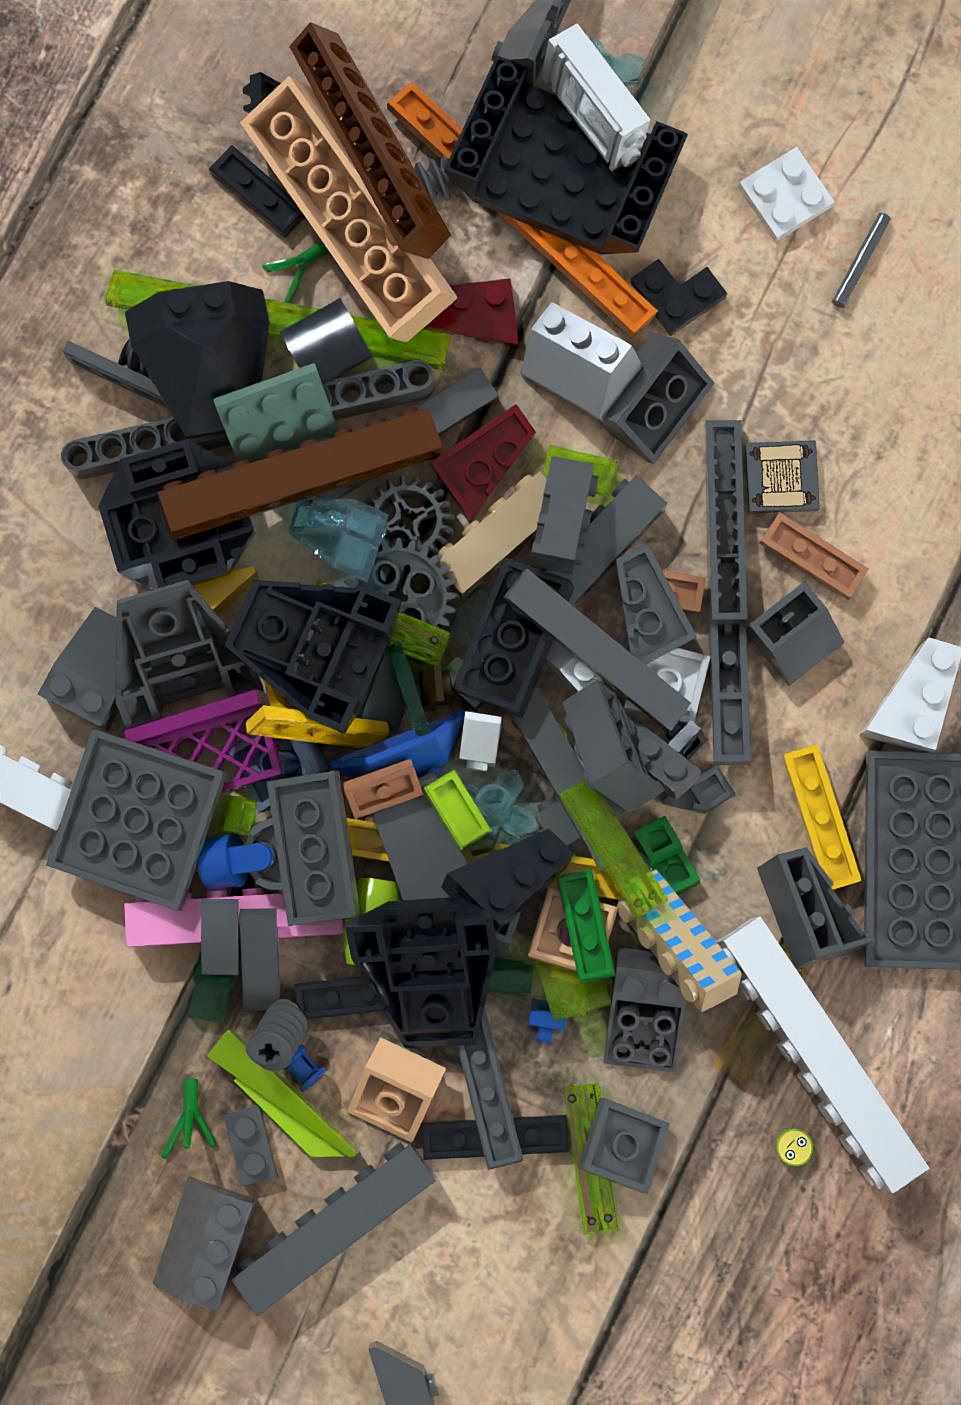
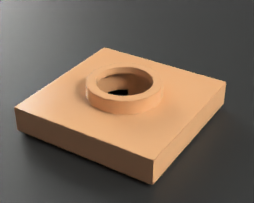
[528,887,618,972]

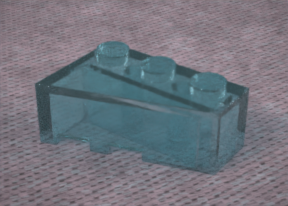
[288,499,389,582]

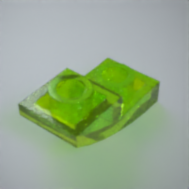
[216,795,258,836]

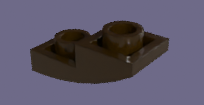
[419,665,453,712]

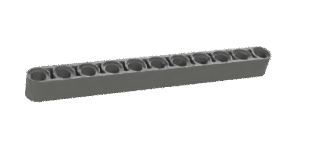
[61,360,435,479]

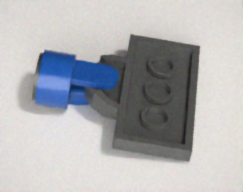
[196,770,361,926]

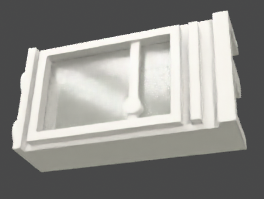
[541,23,650,171]

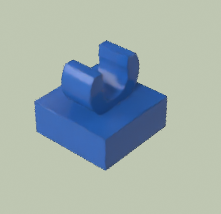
[528,998,568,1043]

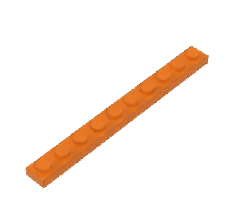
[387,81,658,338]

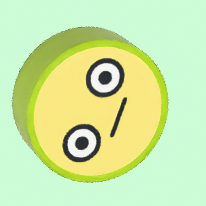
[775,1128,813,1166]

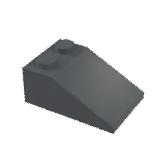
[37,607,119,732]

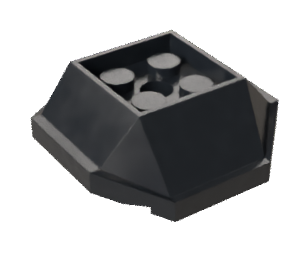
[98,439,255,590]

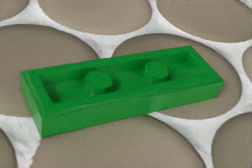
[557,869,615,984]

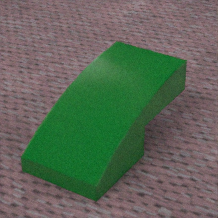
[634,816,700,895]

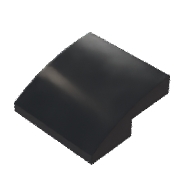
[280,298,373,385]

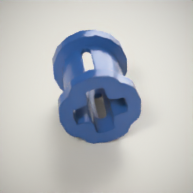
[282,1044,327,1093]

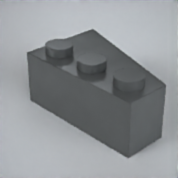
[530,456,599,574]
[562,680,664,813]
[757,847,875,969]

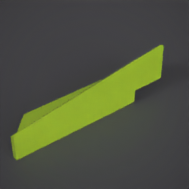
[207,1029,359,1157]

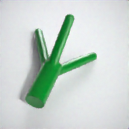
[262,240,329,306]
[161,1079,217,1159]

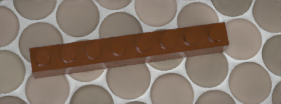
[158,408,443,541]

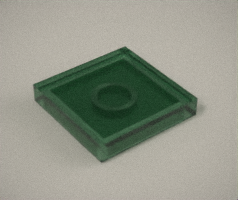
[388,642,431,737]

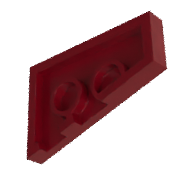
[422,278,519,349]
[430,404,536,521]

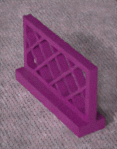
[124,690,284,793]

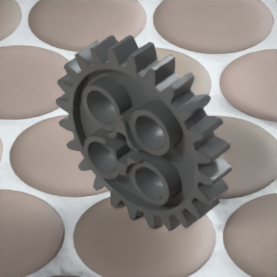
[344,538,459,654]

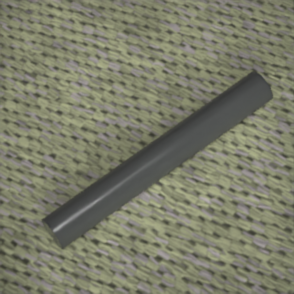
[832,213,891,308]

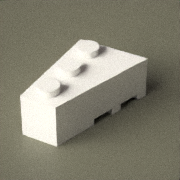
[859,638,961,753]
[0,745,73,831]

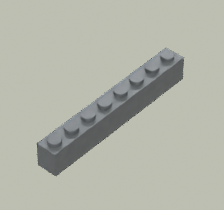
[444,475,667,713]

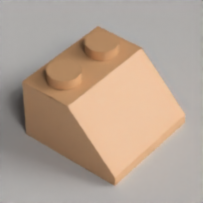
[347,1037,446,1143]

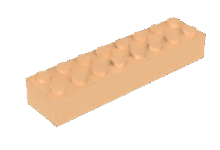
[240,76,458,343]

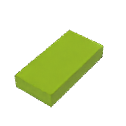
[422,770,492,851]

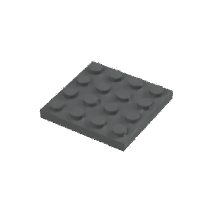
[46,729,227,911]

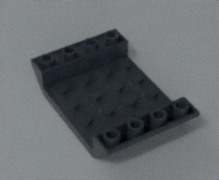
[444,55,688,255]

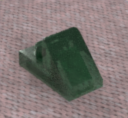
[188,953,241,1024]

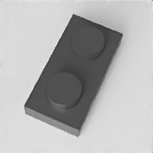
[223,1105,278,1186]

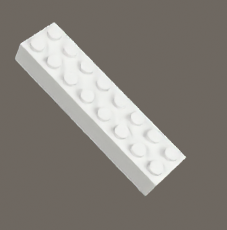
[716,916,930,1194]

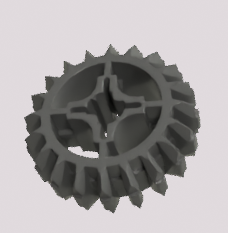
[360,476,455,569]

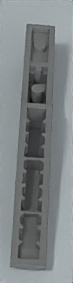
[705,420,751,765]

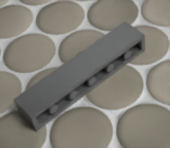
[231,1142,437,1316]

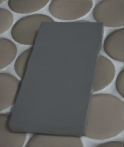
[372,773,467,900]

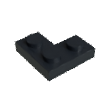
[630,259,728,336]

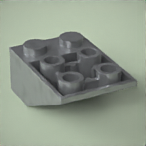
[603,947,686,1072]

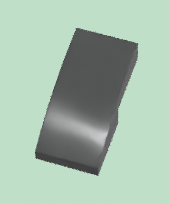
[201,899,240,975]

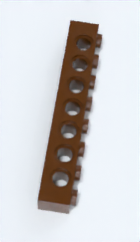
[289,22,451,259]

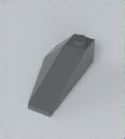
[492,0,571,86]

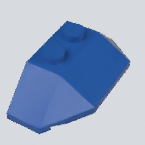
[330,709,465,779]

